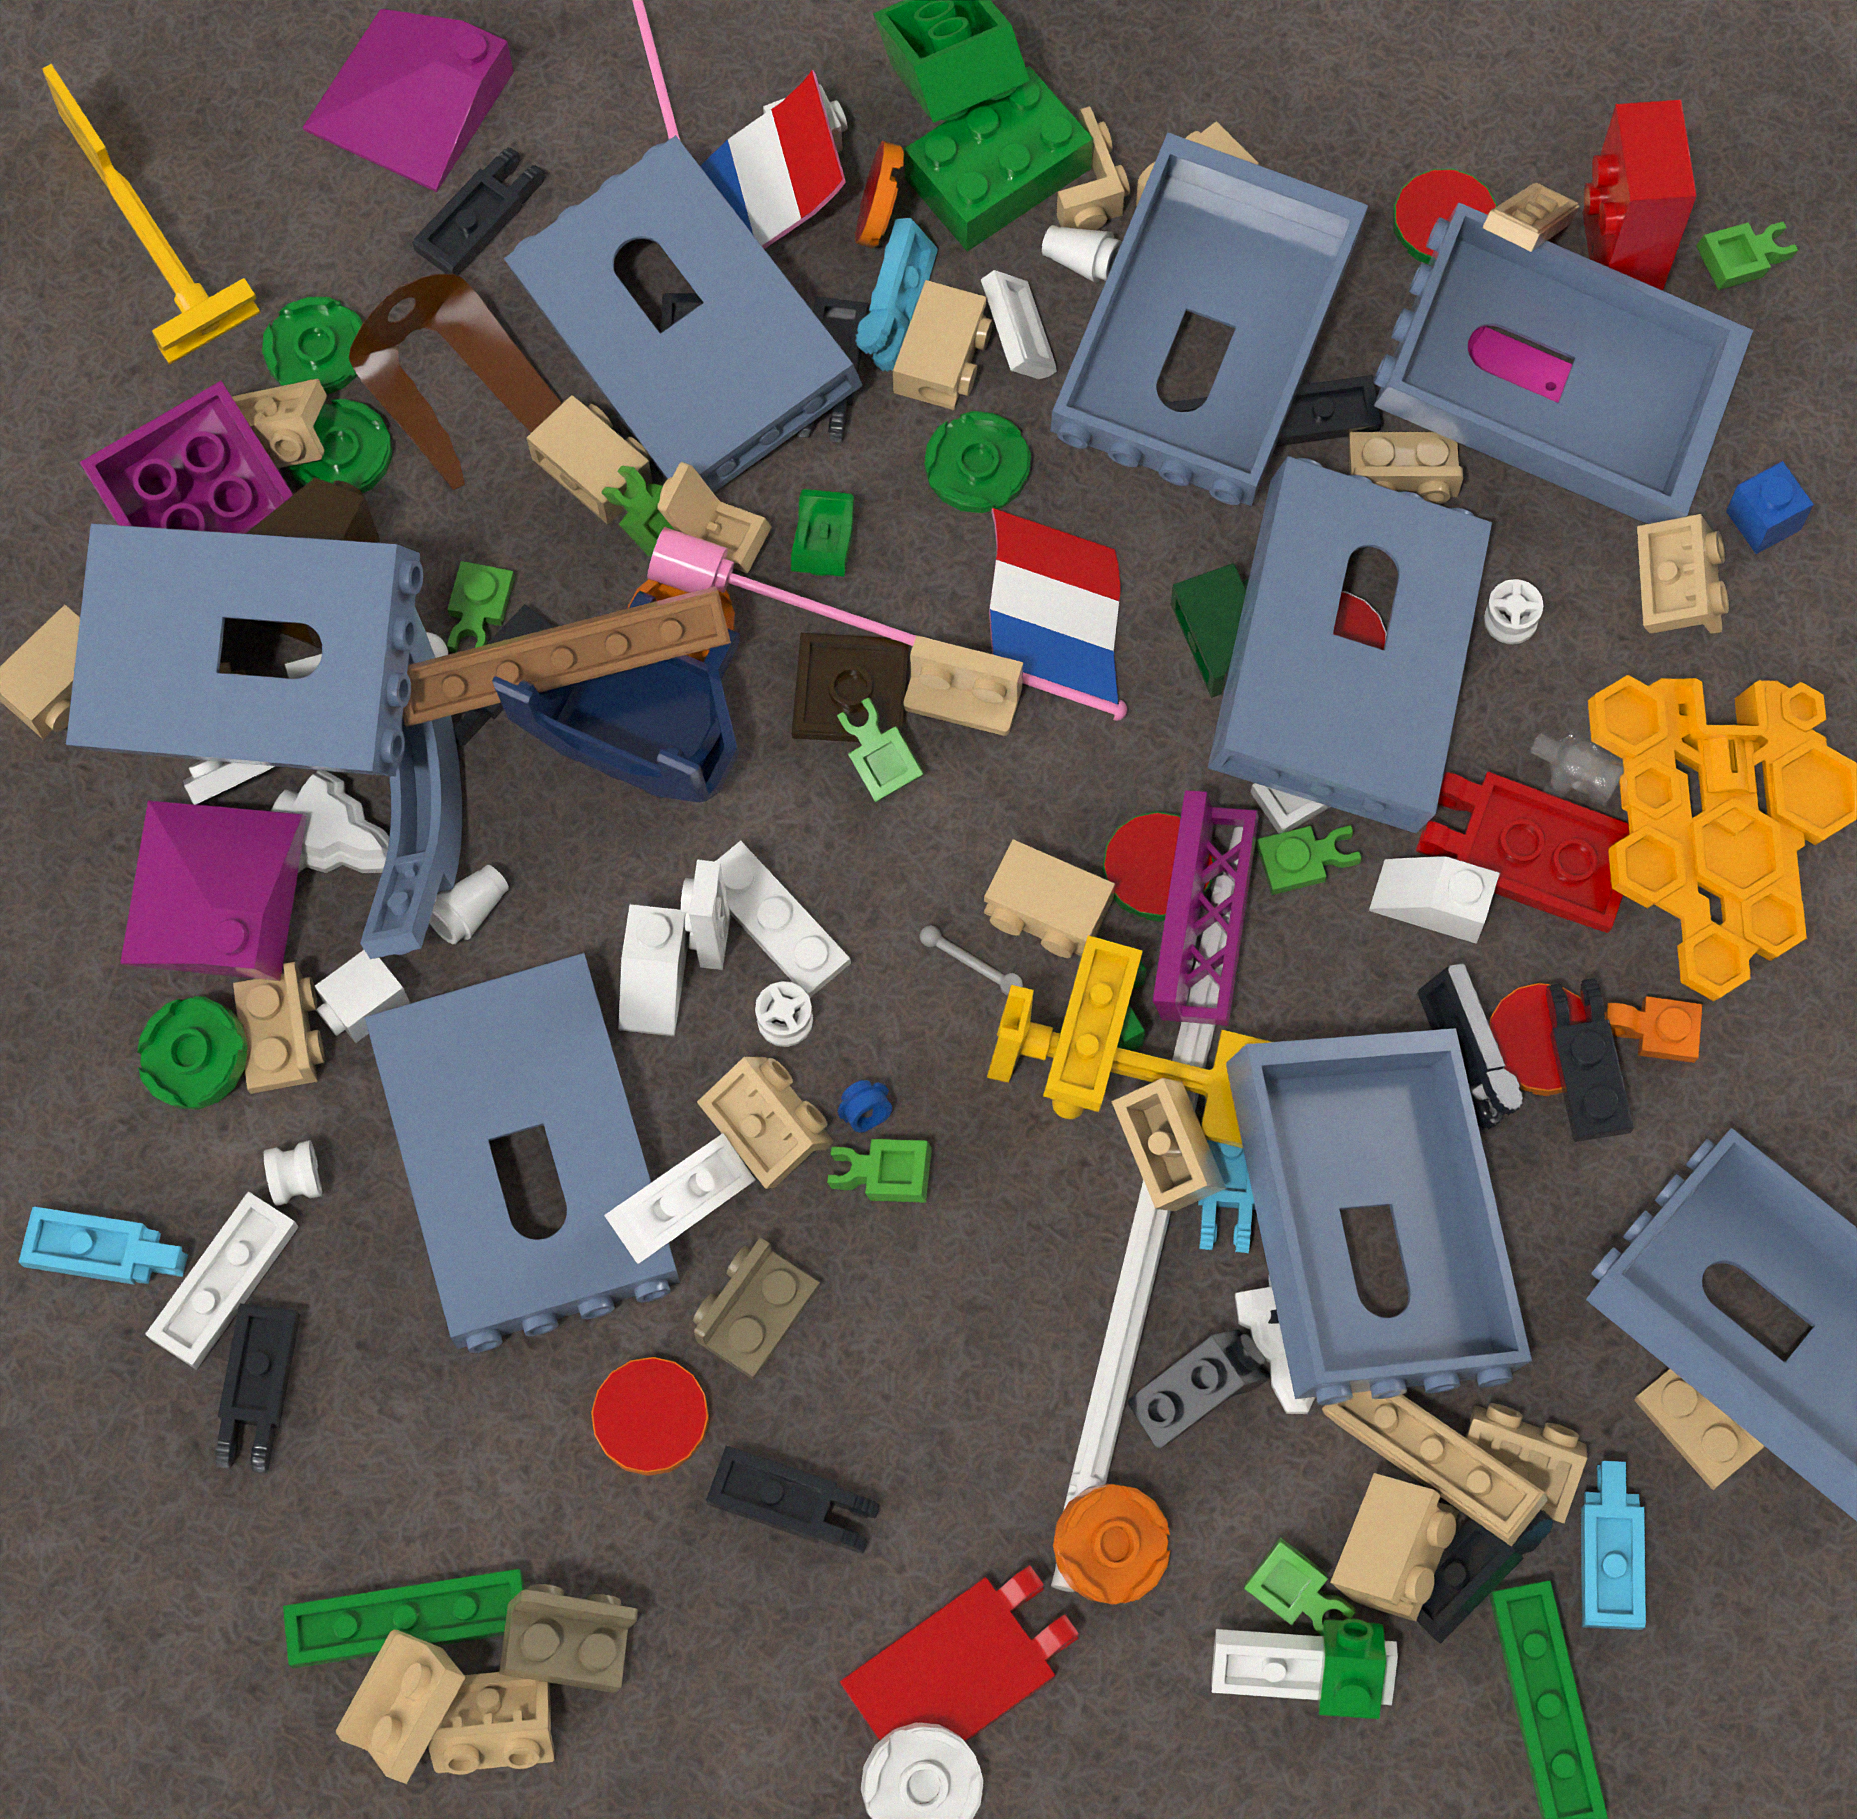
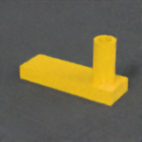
[1043,935,1143,1119]

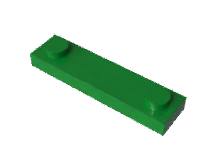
[283,1569,525,1669]
[1489,1581,1608,1819]

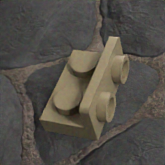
[693,1237,820,1380]
[499,1584,638,1693]

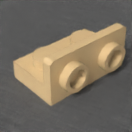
[232,379,327,468]
[1348,432,1463,504]
[1637,514,1729,633]
[904,635,1023,736]
[233,962,325,1094]
[697,1057,834,1189]
[1634,1369,1765,1490]
[1465,1403,1587,1523]
[336,1630,466,1784]
[428,1672,554,1775]

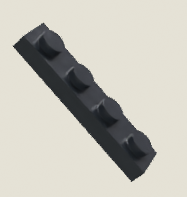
[1163,375,1381,446]

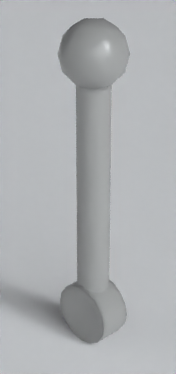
[919,925,1023,995]

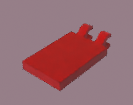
[1415,771,1630,933]
[839,1565,1079,1743]

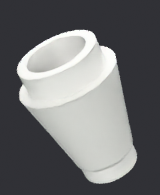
[1042,225,1122,283]
[429,865,509,944]

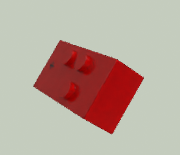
[1583,100,1697,291]

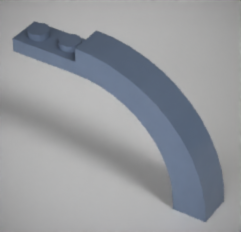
[360,606,462,959]

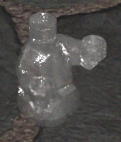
[1530,728,1624,808]

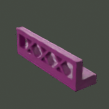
[1153,790,1259,1026]

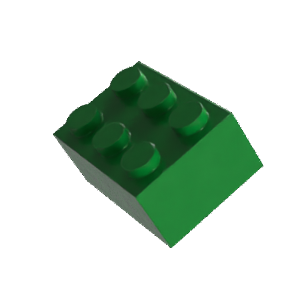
[873,0,1030,123]
[904,66,1093,252]

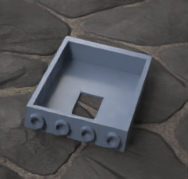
[1050,132,1368,506]
[504,135,863,493]
[1373,203,1753,524]
[1207,456,1492,833]
[66,524,423,777]
[365,953,680,1353]
[1226,1028,1532,1405]
[1586,1128,1857,1521]

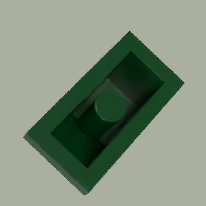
[1170,563,1249,698]

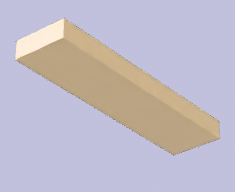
[1482,183,1580,252]
[1322,1391,1548,1546]

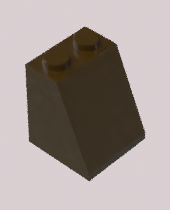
[245,478,380,649]

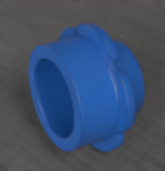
[838,1080,892,1132]

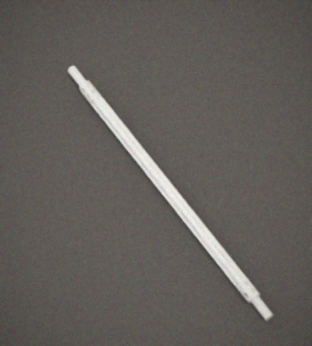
[1051,827,1243,1592]

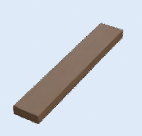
[403,586,731,727]

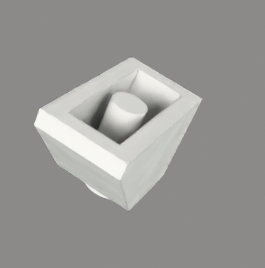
[1369,856,1500,944]
[618,904,690,1036]

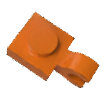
[1604,996,1702,1063]

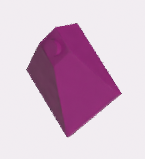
[302,9,514,192]
[80,381,293,534]
[120,801,307,981]

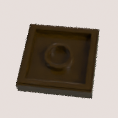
[791,632,909,743]

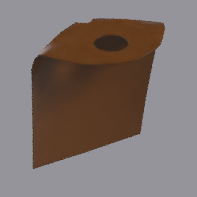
[348,274,562,490]

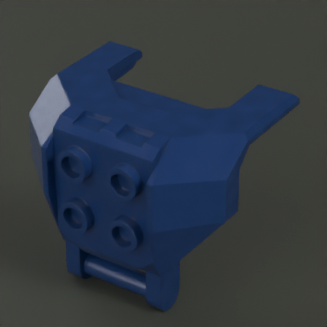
[492,591,740,803]

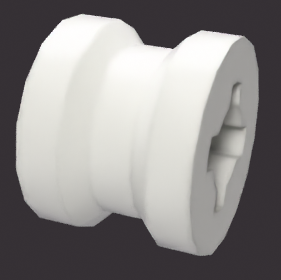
[1484,579,1544,644]
[755,981,813,1047]
[264,1140,322,1206]

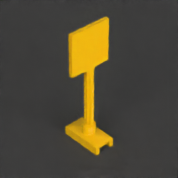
[42,64,261,365]
[987,985,1270,1148]

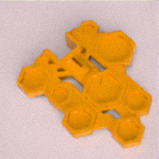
[1588,675,1857,1001]

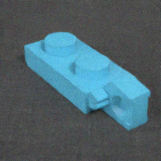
[19,1207,188,1285]
[1581,1461,1646,1630]

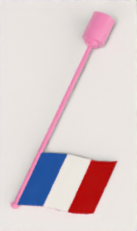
[632,0,846,249]
[647,508,1127,721]

